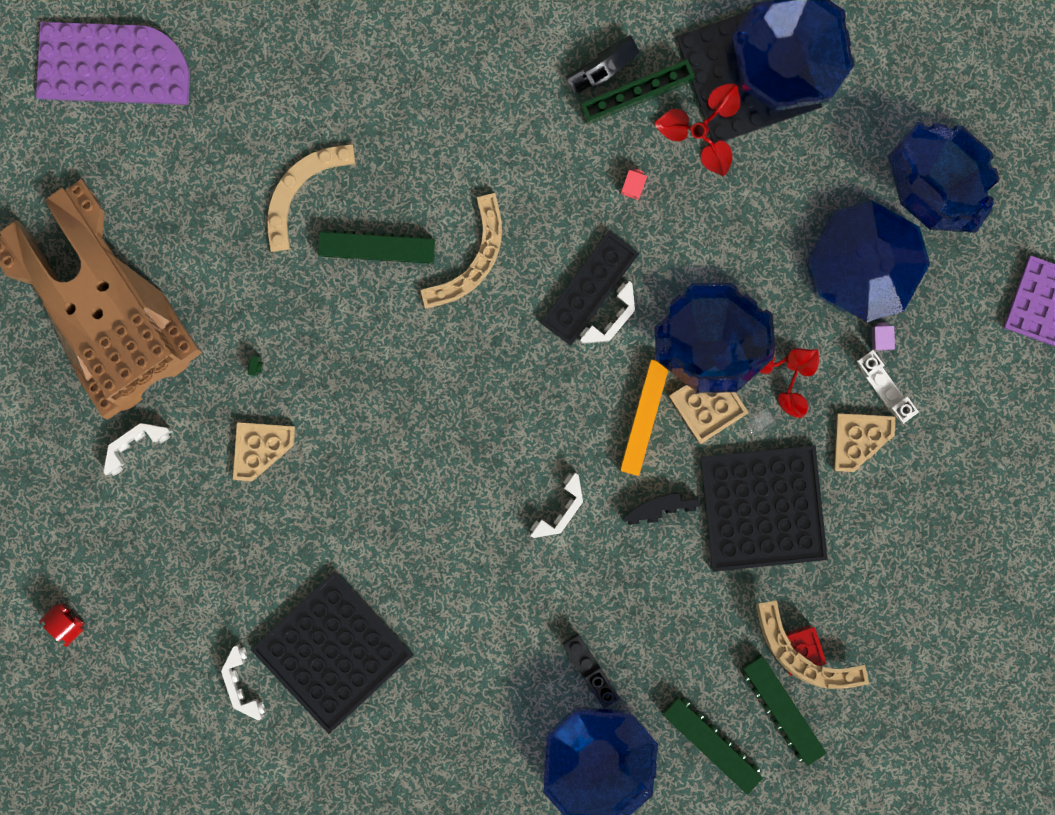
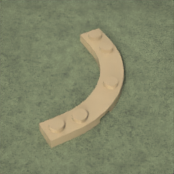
[267,144,356,252]
[421,193,502,309]
[756,601,869,689]

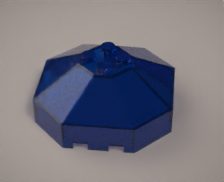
[732,0,855,111]
[888,122,1000,233]
[805,200,930,322]
[654,283,776,393]
[543,707,658,815]

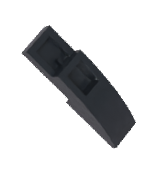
[566,35,640,95]
[623,493,701,525]
[562,633,620,709]

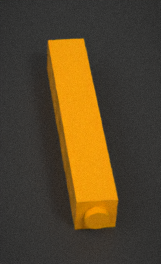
[620,357,670,476]

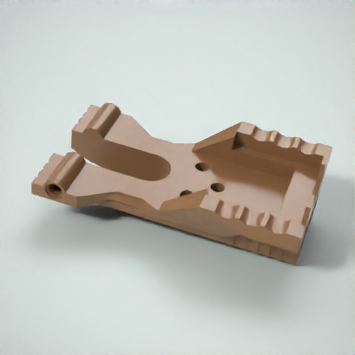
[0,179,202,420]

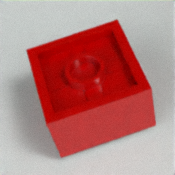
[785,625,827,676]

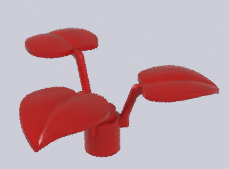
[655,84,740,176]
[745,347,819,418]

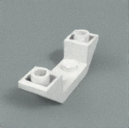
[579,281,635,344]
[857,350,919,424]
[104,423,173,476]
[530,473,583,538]
[221,644,266,720]

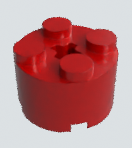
[39,603,85,647]

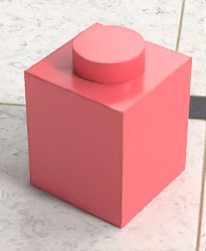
[621,169,647,200]

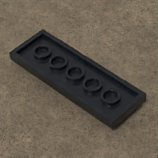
[540,231,639,346]

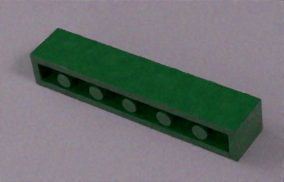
[580,59,695,125]
[318,229,436,264]
[742,654,827,766]
[661,696,763,795]

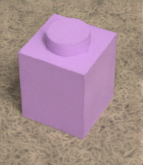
[872,323,895,350]

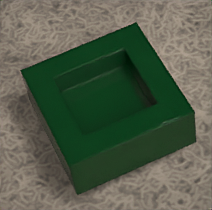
[248,356,264,376]

